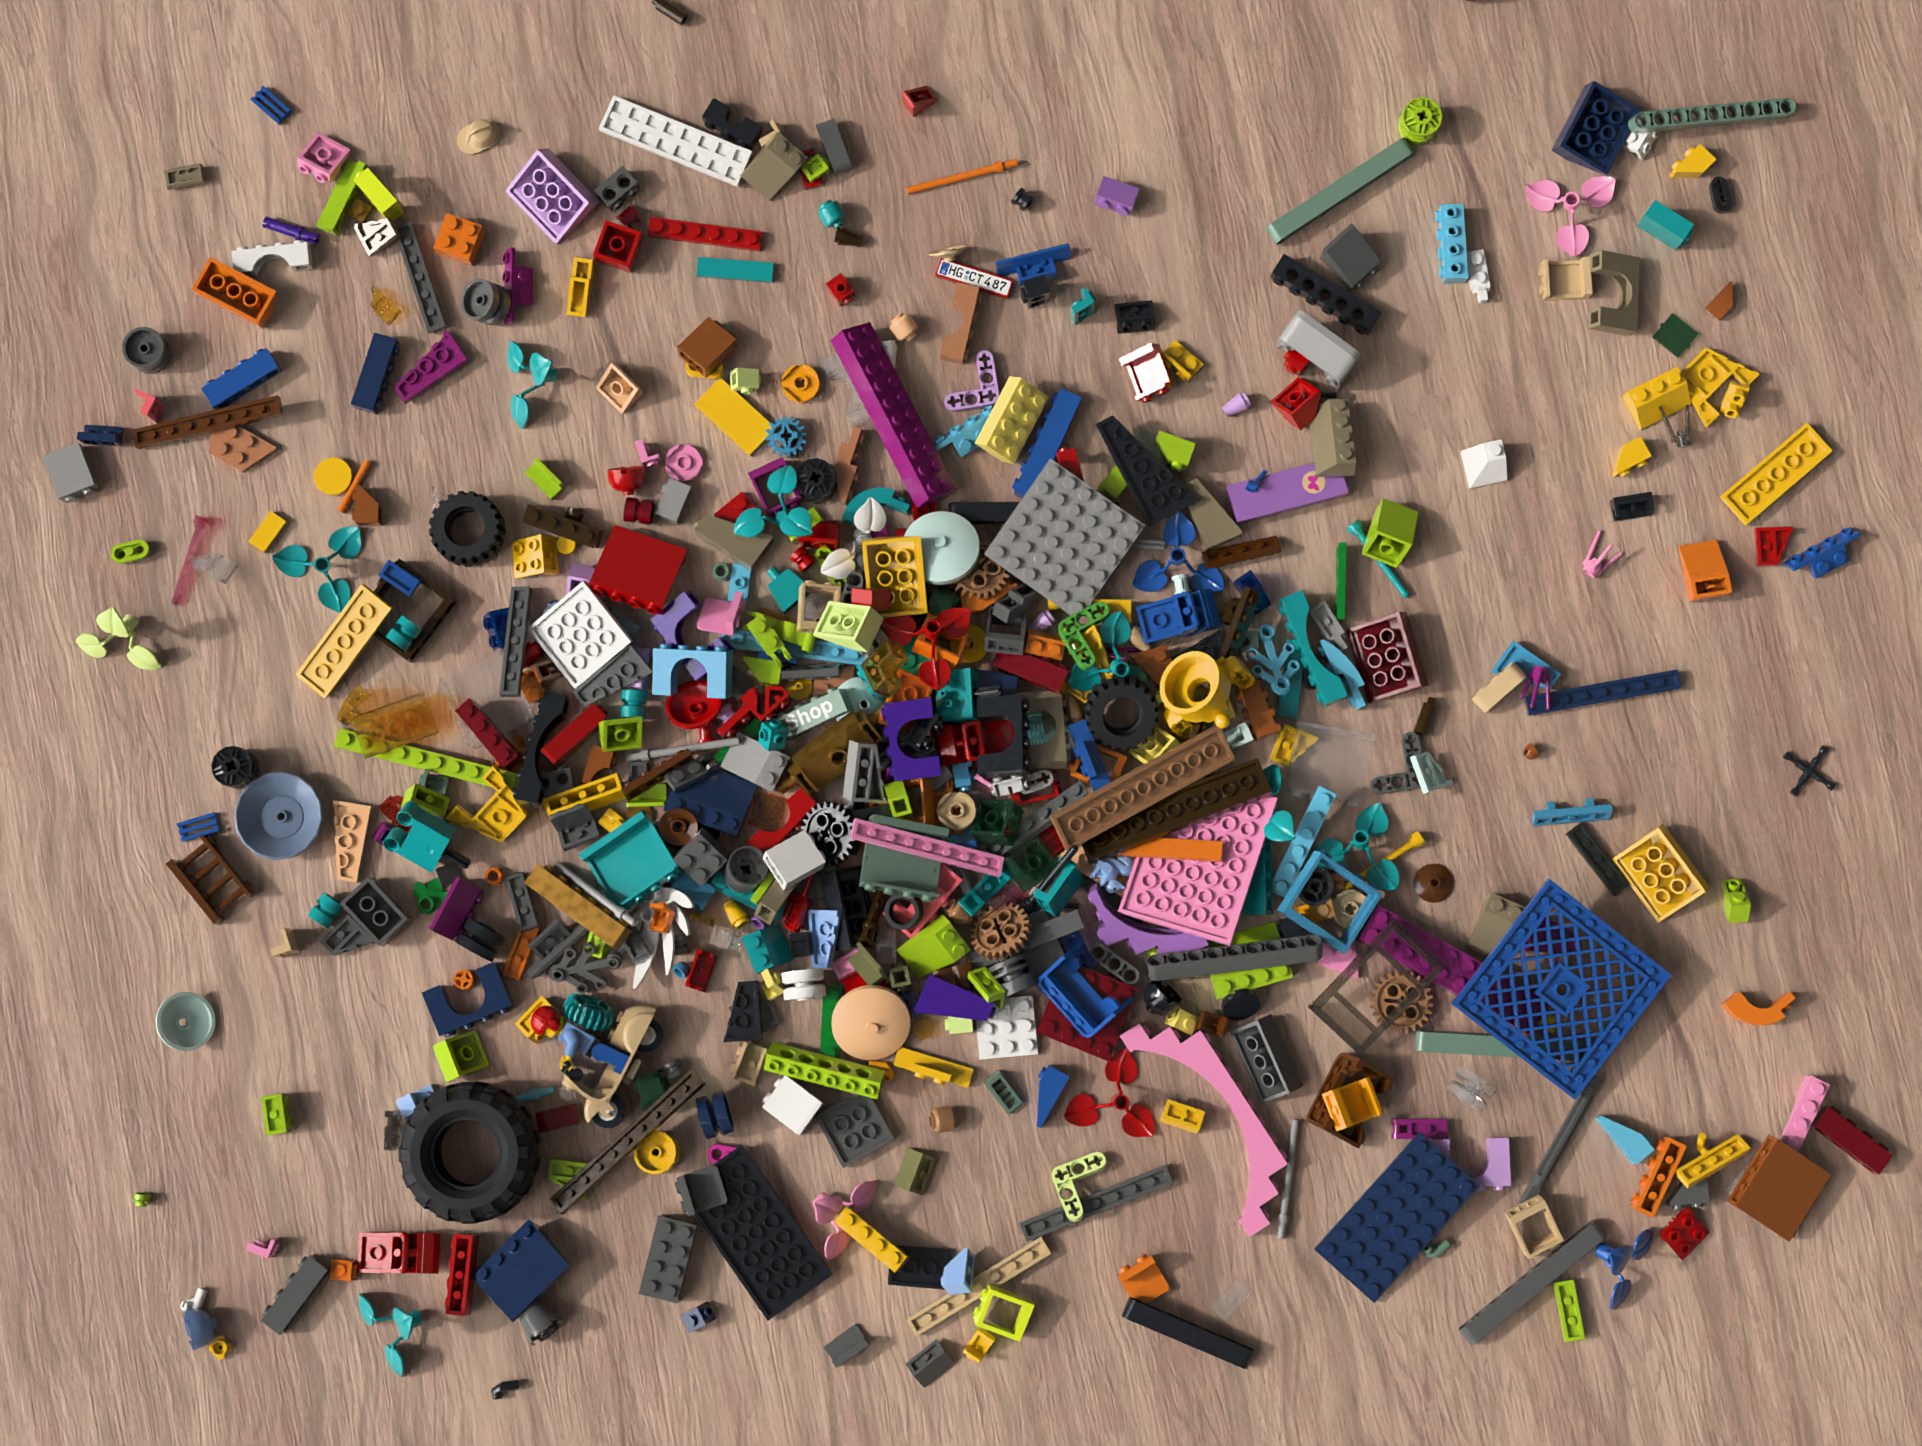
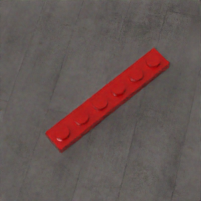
[647,217,763,252]

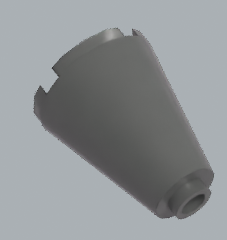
[518,1298,563,1346]

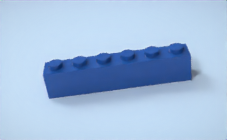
[1012,388,1082,498]

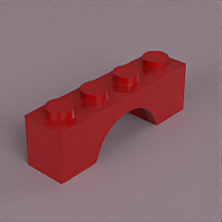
[746,787,817,854]

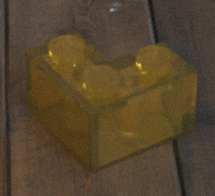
[861,639,908,698]

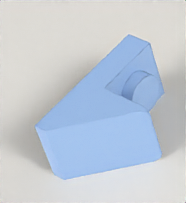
[396,1085,435,1119]

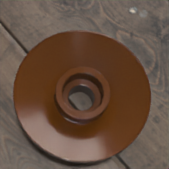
[659,808,698,846]
[1414,864,1453,903]

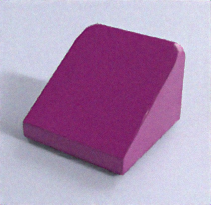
[372,822,392,846]

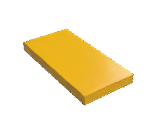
[694,377,776,456]

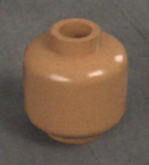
[944,898,973,927]
[928,1106,959,1133]

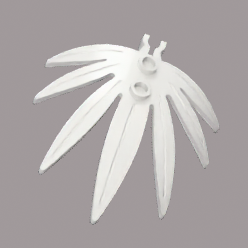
[599,885,694,989]

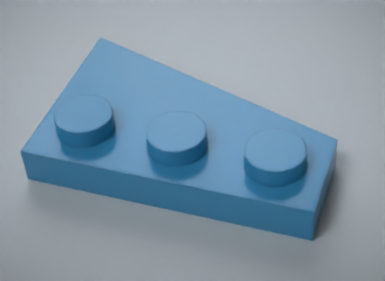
[1491,640,1561,689]

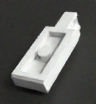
[1467,249,1490,303]

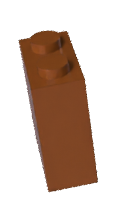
[677,317,737,378]

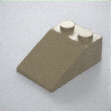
[740,132,808,200]
[1466,893,1525,957]

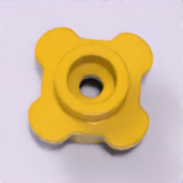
[209,1335,233,1360]

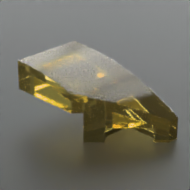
[371,286,401,325]

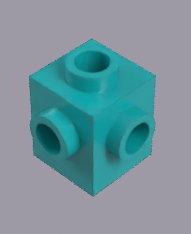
[758,719,788,751]

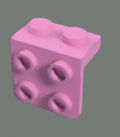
[697,591,746,636]

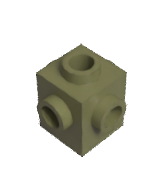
[886,963,915,992]

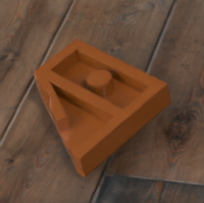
[1131,645,1172,688]

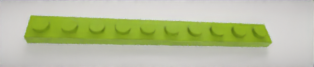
[334,728,519,791]

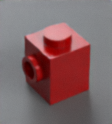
[826,273,855,306]
[1283,350,1310,376]

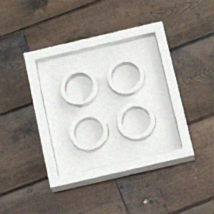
[976,996,1038,1060]

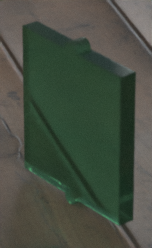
[1652,313,1698,358]

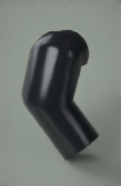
[491,1380,519,1400]

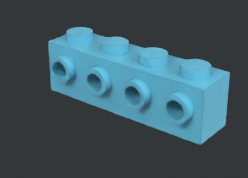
[1435,203,1468,284]

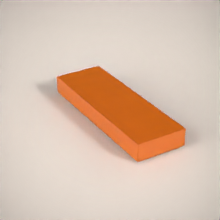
[501,926,541,981]

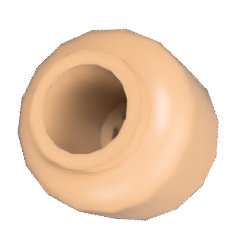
[890,312,918,342]

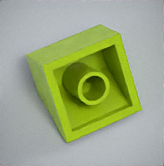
[1155,431,1196,473]
[599,716,642,752]
[433,1029,490,1082]

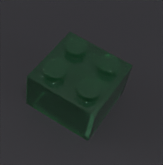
[970,799,1024,846]
[1003,836,1057,893]

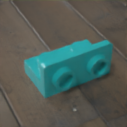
[1071,287,1096,325]

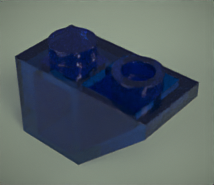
[1233,570,1271,615]

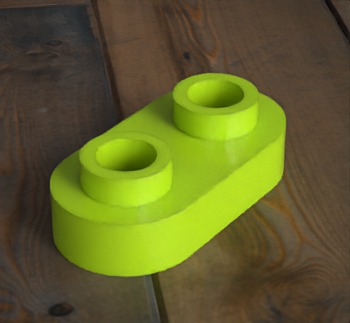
[111,539,151,564]

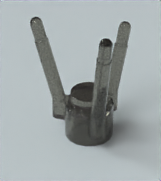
[1659,404,1692,447]

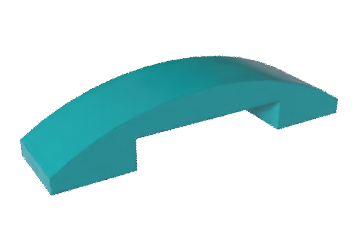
[958,855,1022,917]

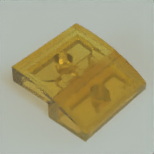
[337,684,371,726]

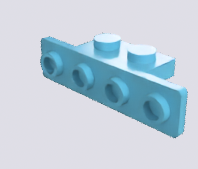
[933,405,994,457]

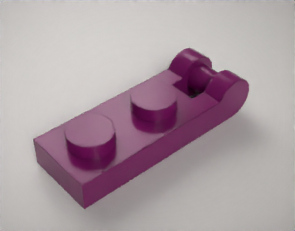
[1391,1119,1447,1139]

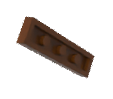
[1202,536,1281,569]
[621,748,694,802]

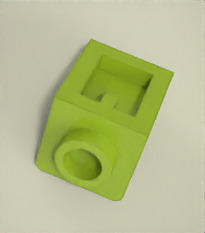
[800,153,831,183]

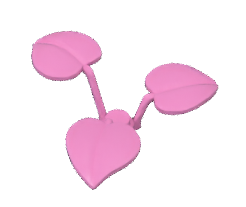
[1526,176,1616,257]
[813,1180,876,1261]

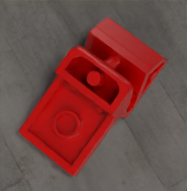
[716,686,792,739]
[934,720,1015,766]
[357,1233,440,1274]

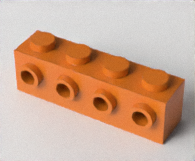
[1630,1137,1687,1218]

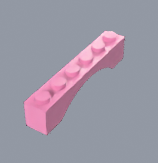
[1779,1076,1830,1152]

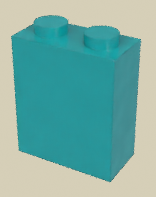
[1637,200,1694,250]

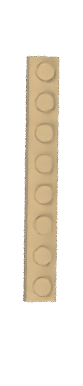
[906,1236,1051,1336]

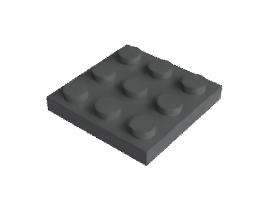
[815,1094,895,1168]

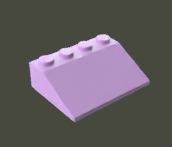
[505,148,600,244]

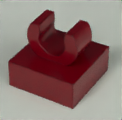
[616,206,641,229]

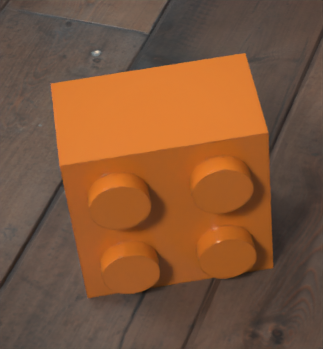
[433,213,486,266]

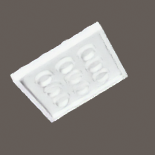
[528,580,633,689]

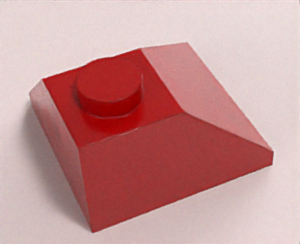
[1270,377,1321,431]
[798,520,841,550]

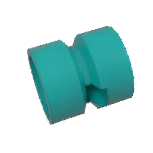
[385,615,422,652]
[621,690,647,719]
[307,892,343,929]

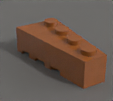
[1235,661,1282,741]

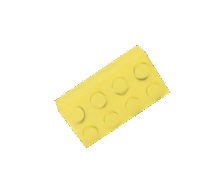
[975,376,1049,464]

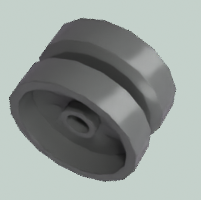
[461,279,511,326]
[122,327,171,374]

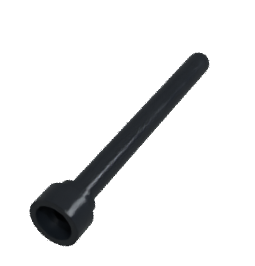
[1019,845,1078,914]

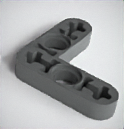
[1370,732,1422,795]

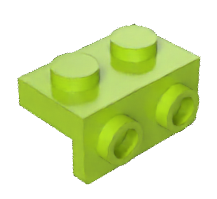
[261,1093,293,1136]

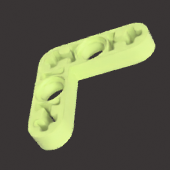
[1052,1152,1107,1222]

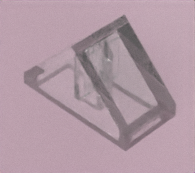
[796,594,832,621]

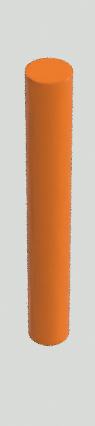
[337,460,371,514]

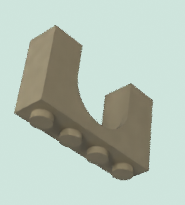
[1588,250,1640,336]
[1015,691,1071,771]

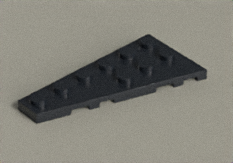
[1095,415,1200,527]

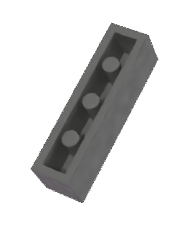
[261,1255,330,1335]

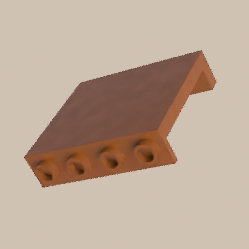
[1727,1134,1831,1242]

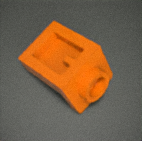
[329,1259,358,1282]

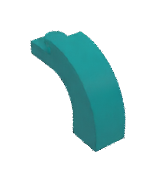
[842,488,910,527]

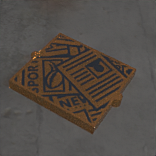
[748,791,787,831]

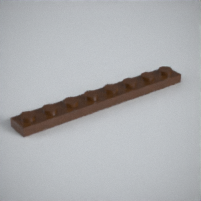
[133,395,283,449]

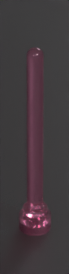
[172,515,210,605]

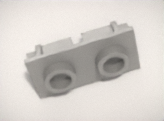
[987,774,1030,797]

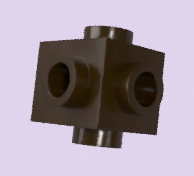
[1220,597,1240,626]

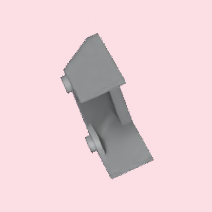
[1275,310,1361,391]

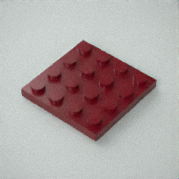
[1036,966,1138,1062]

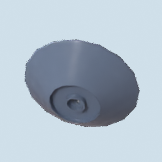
[234,771,323,860]

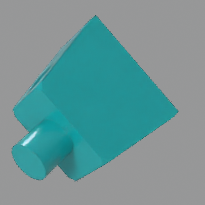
[767,566,810,615]

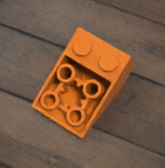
[1678,540,1733,602]

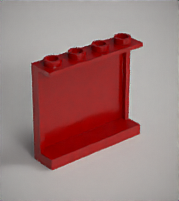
[590,525,687,615]

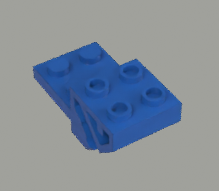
[1136,589,1222,645]

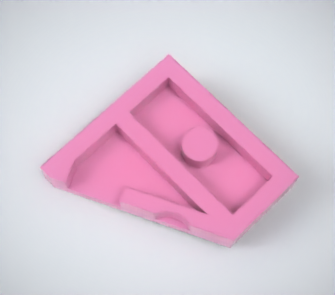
[1317,940,1359,978]

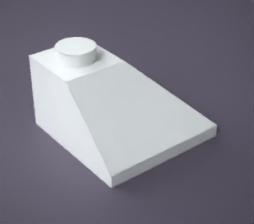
[1461,439,1507,489]

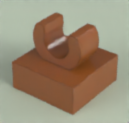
[1327,869,1348,890]

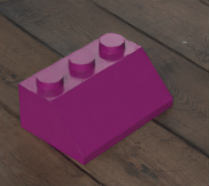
[429,877,484,941]

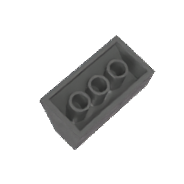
[1230,1014,1303,1104]

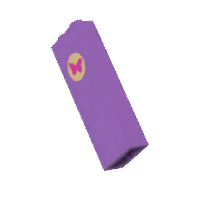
[1225,463,1350,525]

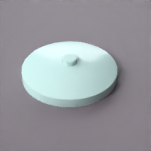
[904,511,980,585]

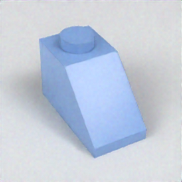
[941,1248,975,1295]

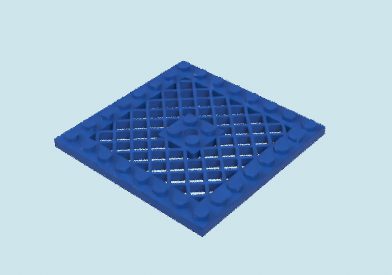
[1451,879,1672,1100]

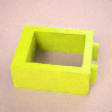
[353,168,404,221]
[973,1284,1035,1342]

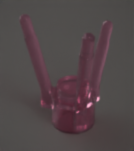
[989,885,1024,928]

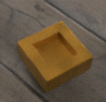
[346,198,373,224]

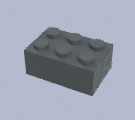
[340,876,412,947]

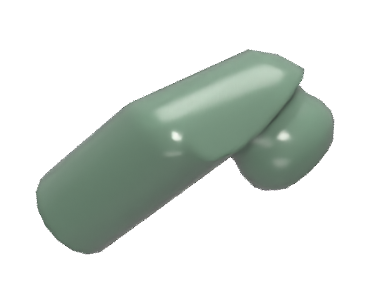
[1422,1239,1451,1258]

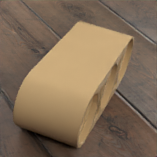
[1471,661,1527,713]

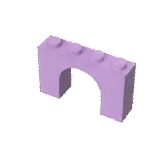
[1429,1137,1511,1190]

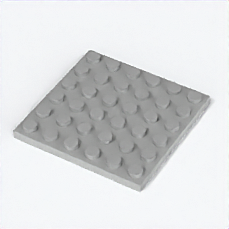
[984,458,1145,621]

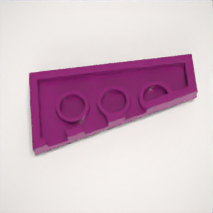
[394,330,469,404]

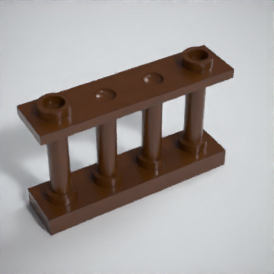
[166,834,255,925]

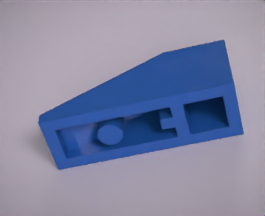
[1037,1065,1069,1128]

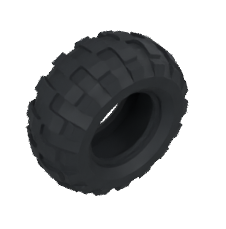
[398,1081,541,1224]

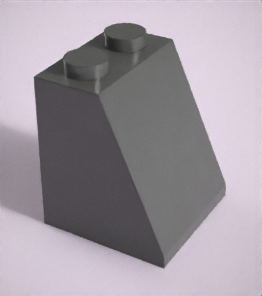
[1320,223,1381,291]

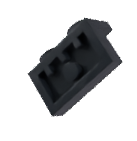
[1115,300,1155,334]

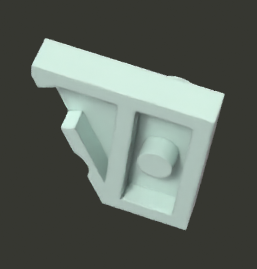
[1410,751,1453,794]

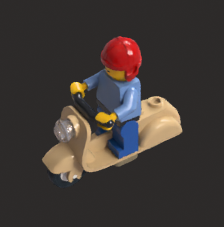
[530,1005,663,1128]

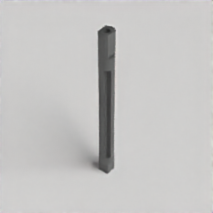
[1519,1075,1602,1203]

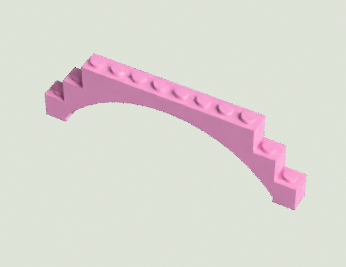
[1119,1023,1288,1237]

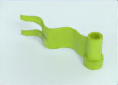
[742,610,817,654]

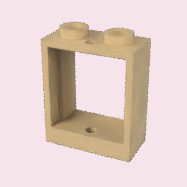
[797,580,841,634]
[1504,1194,1564,1259]

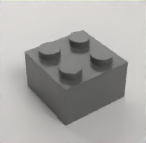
[673,827,730,887]

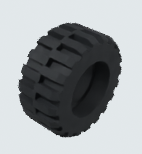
[429,491,506,567]
[1084,674,1160,751]

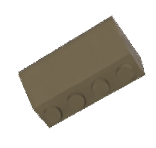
[1309,398,1356,477]

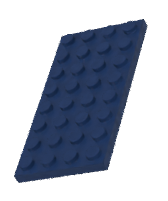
[1314,1131,1480,1303]

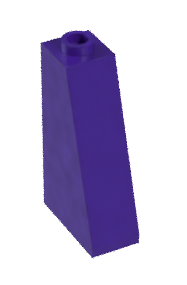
[914,974,997,1021]

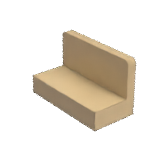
[270,928,300,958]

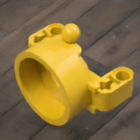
[1160,651,1255,739]

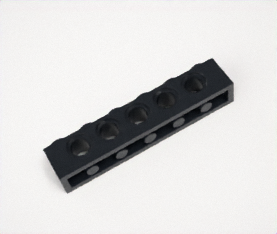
[1270,254,1382,335]

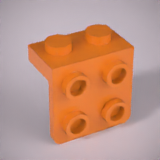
[1116,1254,1169,1303]

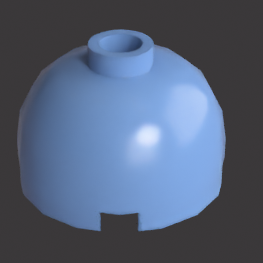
[183,1308,217,1350]

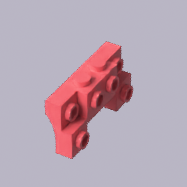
[882,862,963,938]

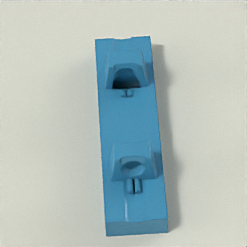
[1531,798,1613,826]

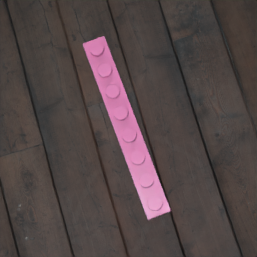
[850,818,1004,877]

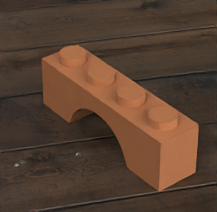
[940,282,982,364]

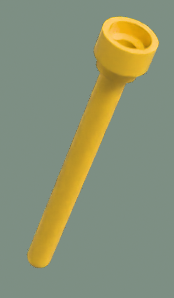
[1344,831,1426,890]

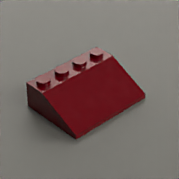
[1346,612,1429,703]

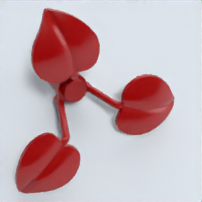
[882,608,971,690]
[1064,1049,1155,1137]

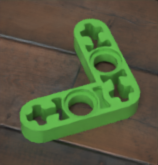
[1058,602,1109,671]

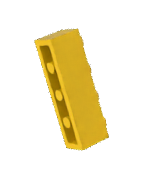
[543,773,626,818]
[834,1206,910,1273]

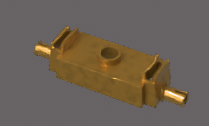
[776,704,884,796]

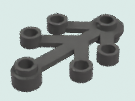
[549,942,623,993]

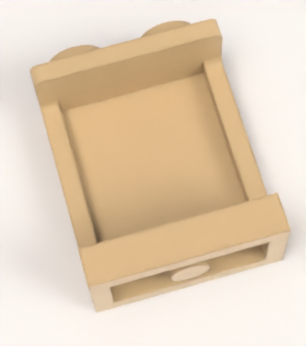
[1538,257,1592,301]

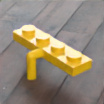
[1675,1133,1751,1189]

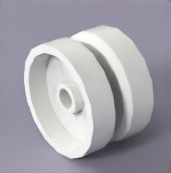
[781,968,827,1001]

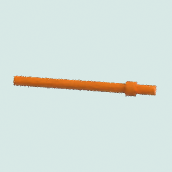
[906,159,1018,195]

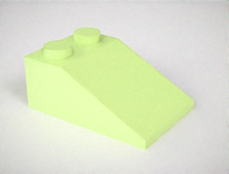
[813,601,884,652]

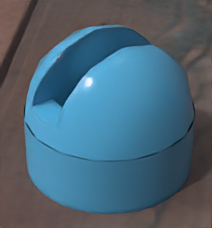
[673,961,690,979]

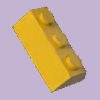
[1622,366,1692,430]

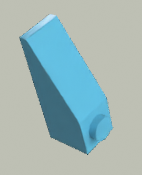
[1595,1115,1655,1165]

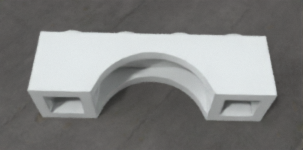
[231,240,313,277]

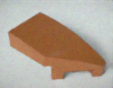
[1705,281,1733,320]

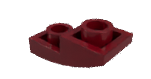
[535,1104,580,1133]

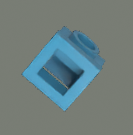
[952,762,975,792]

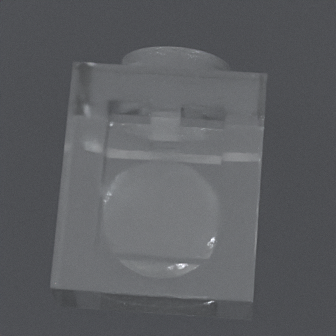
[709,925,743,951]

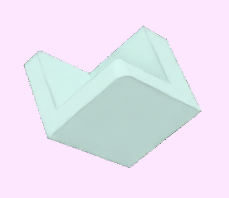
[1224,722,1254,750]

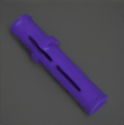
[262,216,320,245]

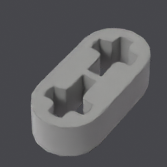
[1020,770,1053,795]

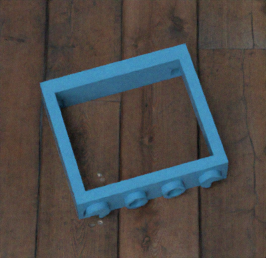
[1277,850,1383,954]

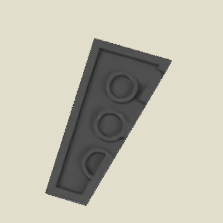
[572,643,653,707]

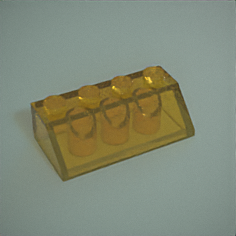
[350,692,439,759]

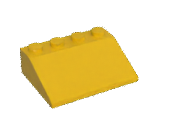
[861,536,928,618]
[1611,823,1710,923]

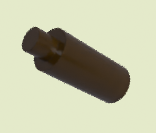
[652,0,688,26]
[1413,697,1437,736]

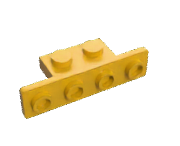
[894,1047,973,1087]

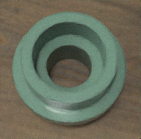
[712,562,731,582]

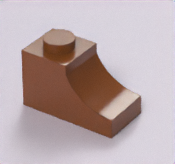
[582,745,618,784]

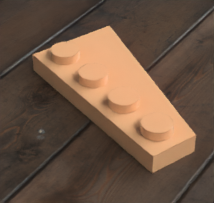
[333,800,372,883]

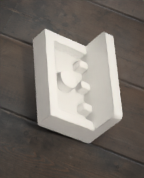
[1621,119,1661,160]

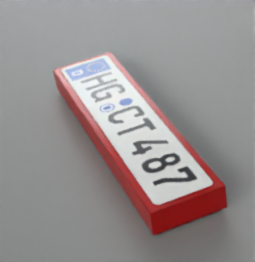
[935,258,1013,300]

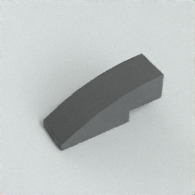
[992,583,1042,624]

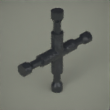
[1783,745,1836,797]

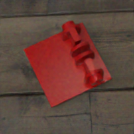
[1658,1207,1710,1260]

